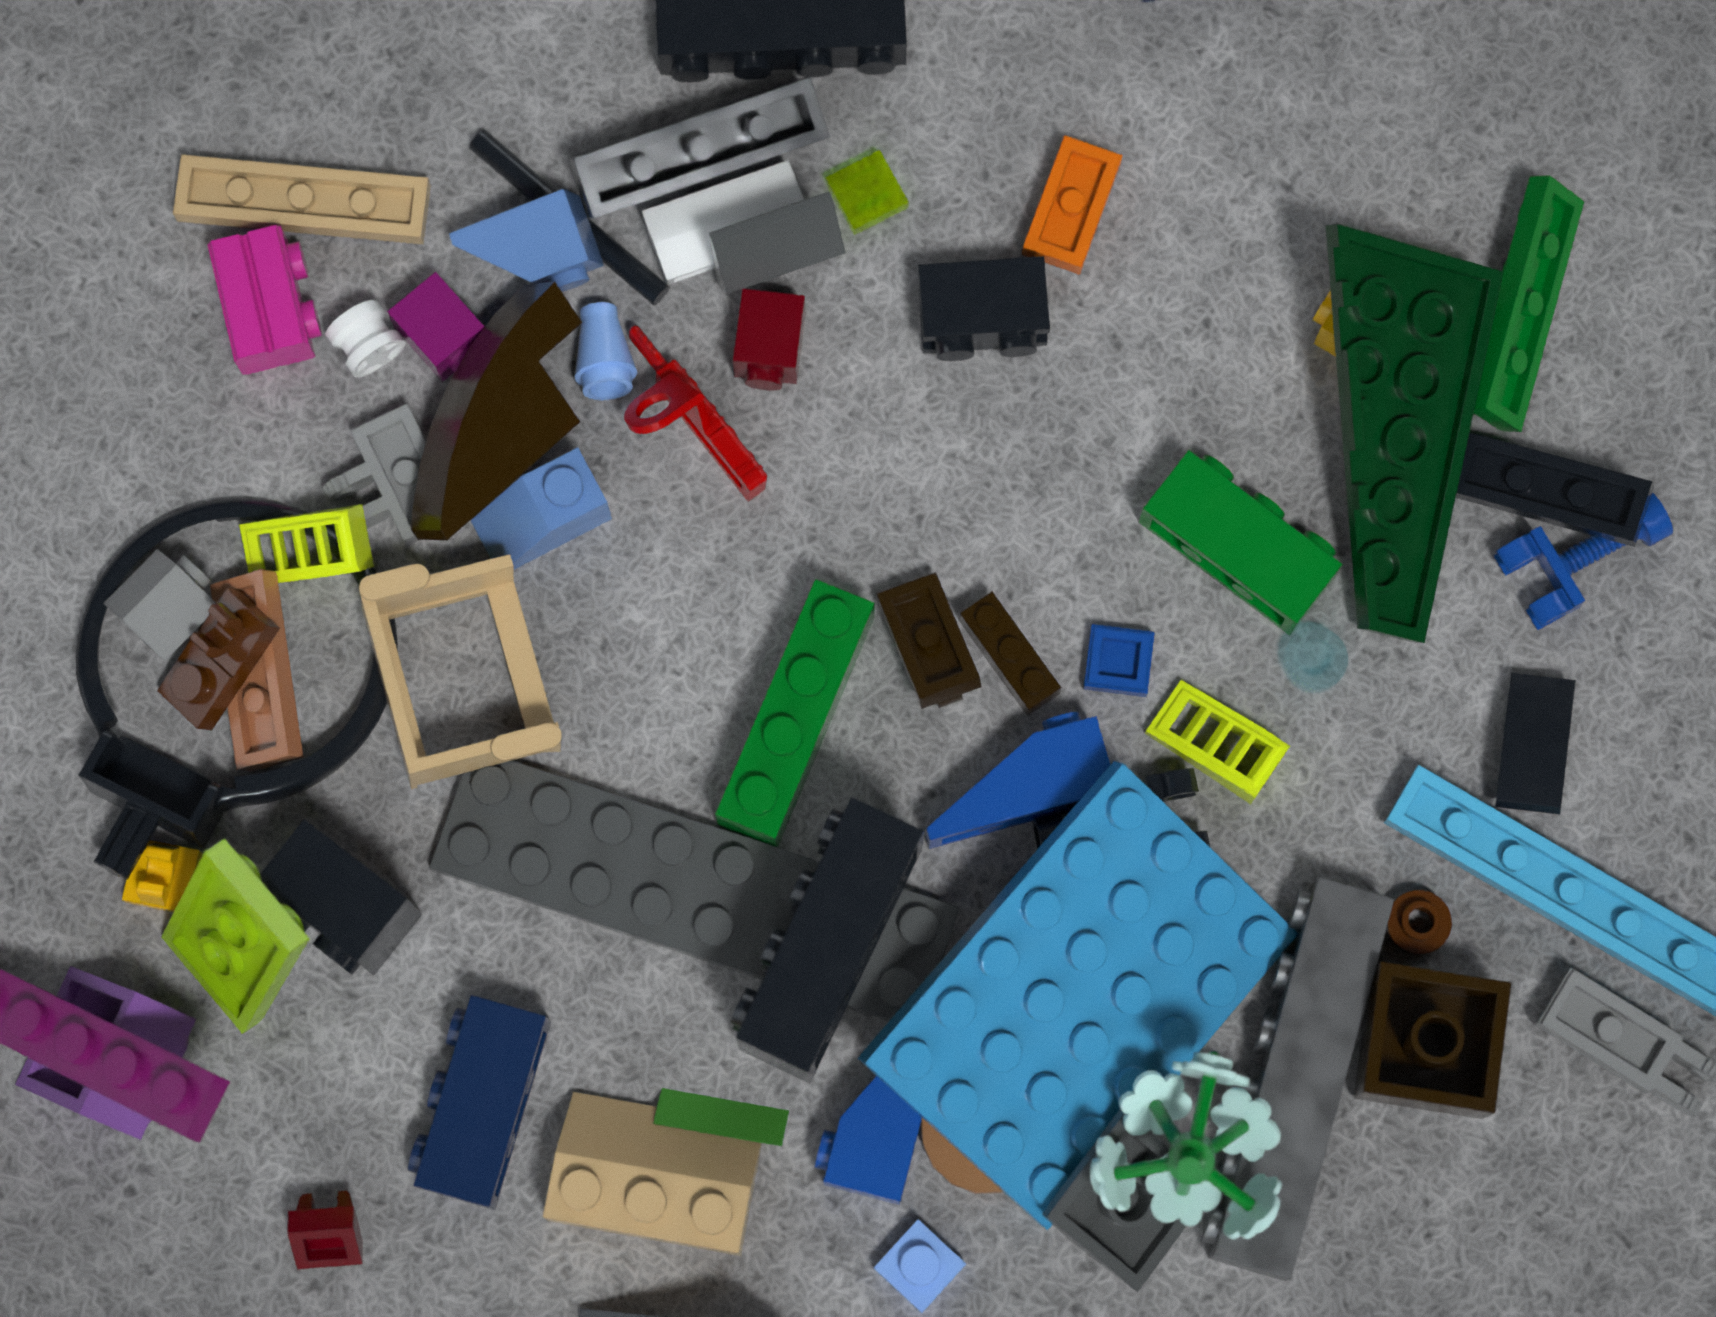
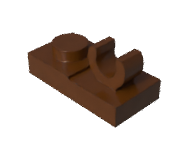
[157,588,280,731]

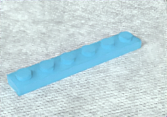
[1384,765,1716,1016]

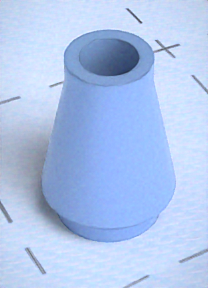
[575,302,637,400]

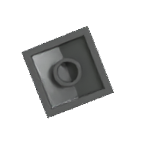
[709,191,846,294]
[1041,1109,1186,1292]

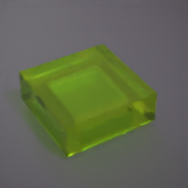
[825,150,909,235]

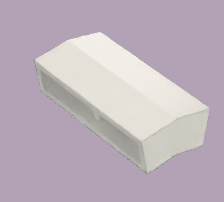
[642,160,804,285]

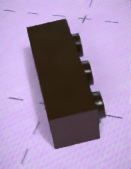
[959,591,1062,716]

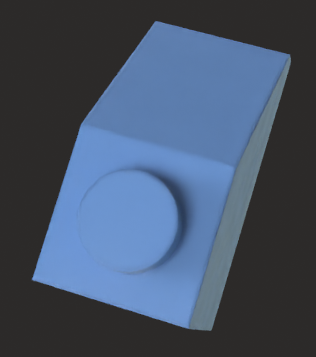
[449,189,604,292]
[471,447,612,570]

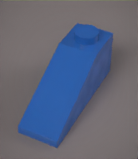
[926,712,1110,849]
[814,1076,922,1205]

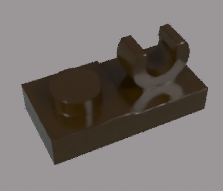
[876,572,982,709]

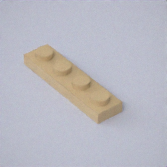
[173,155,431,245]

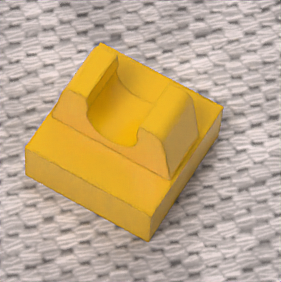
[122,840,203,912]

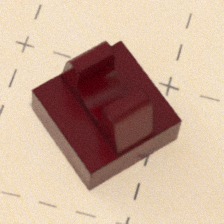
[287,1190,363,1270]

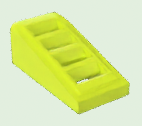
[239,504,374,583]
[1145,680,1290,805]

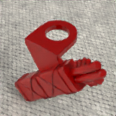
[624,325,767,502]

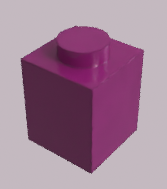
[387,272,484,382]

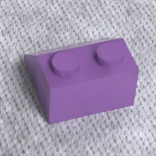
[15,966,196,1140]

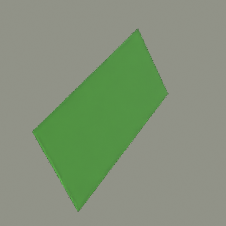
[653,1088,789,1147]

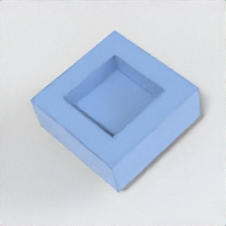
[873,1219,966,1313]

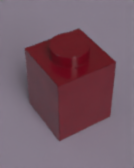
[733,289,806,391]

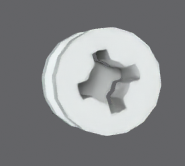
[325,300,406,378]

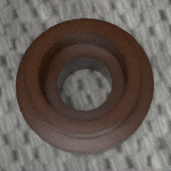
[1387,890,1452,955]

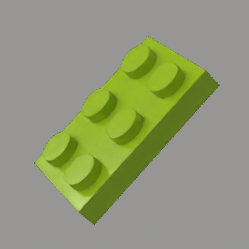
[161,839,310,1034]

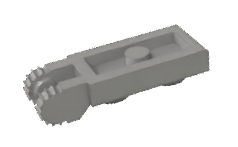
[1534,968,1716,1117]

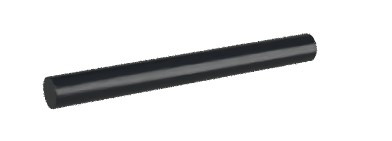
[469,130,670,306]

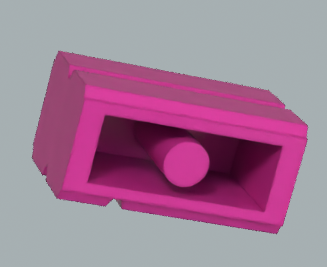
[207,225,322,375]

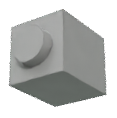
[103,549,216,661]

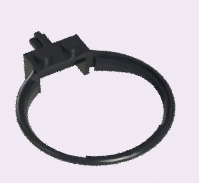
[76,499,398,880]

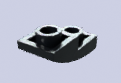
[1495,673,1576,815]

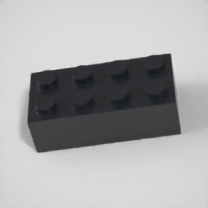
[730,797,924,1084]

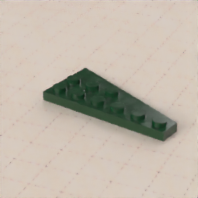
[1325,224,1504,643]

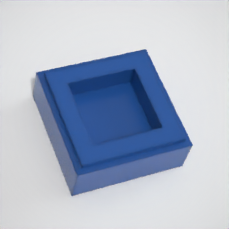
[1083,624,1155,697]

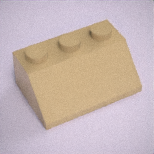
[543,1092,762,1256]

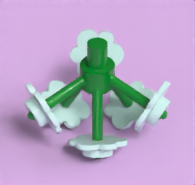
[1090,1051,1282,1239]

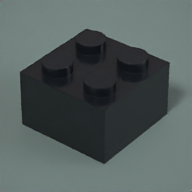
[260,819,422,976]

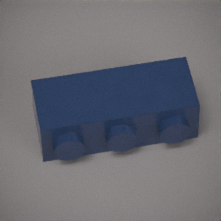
[408,995,551,1210]

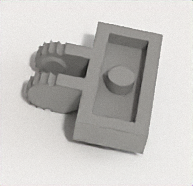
[322,404,426,546]

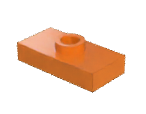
[1022,135,1123,275]

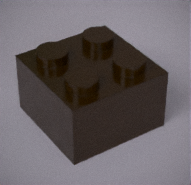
[1353,962,1512,1119]

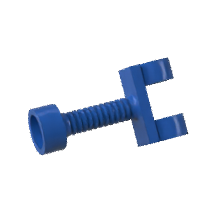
[1493,493,1673,630]

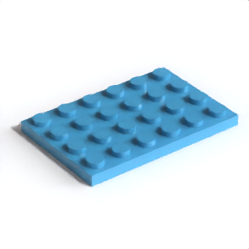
[857,761,1298,1230]

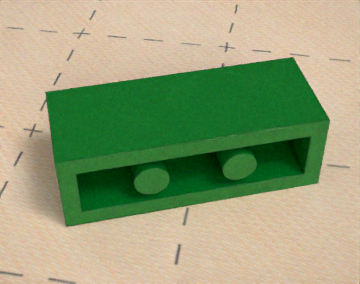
[1138,450,1343,635]

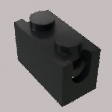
[918,256,1050,361]

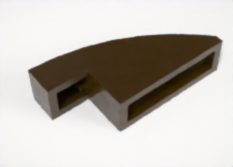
[411,282,583,540]

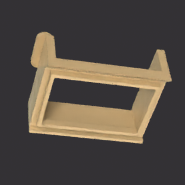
[359,554,562,789]

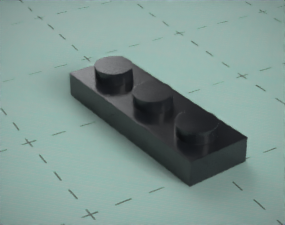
[1456,432,1654,547]

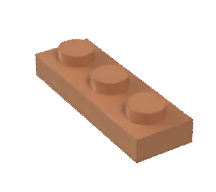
[210,569,303,772]

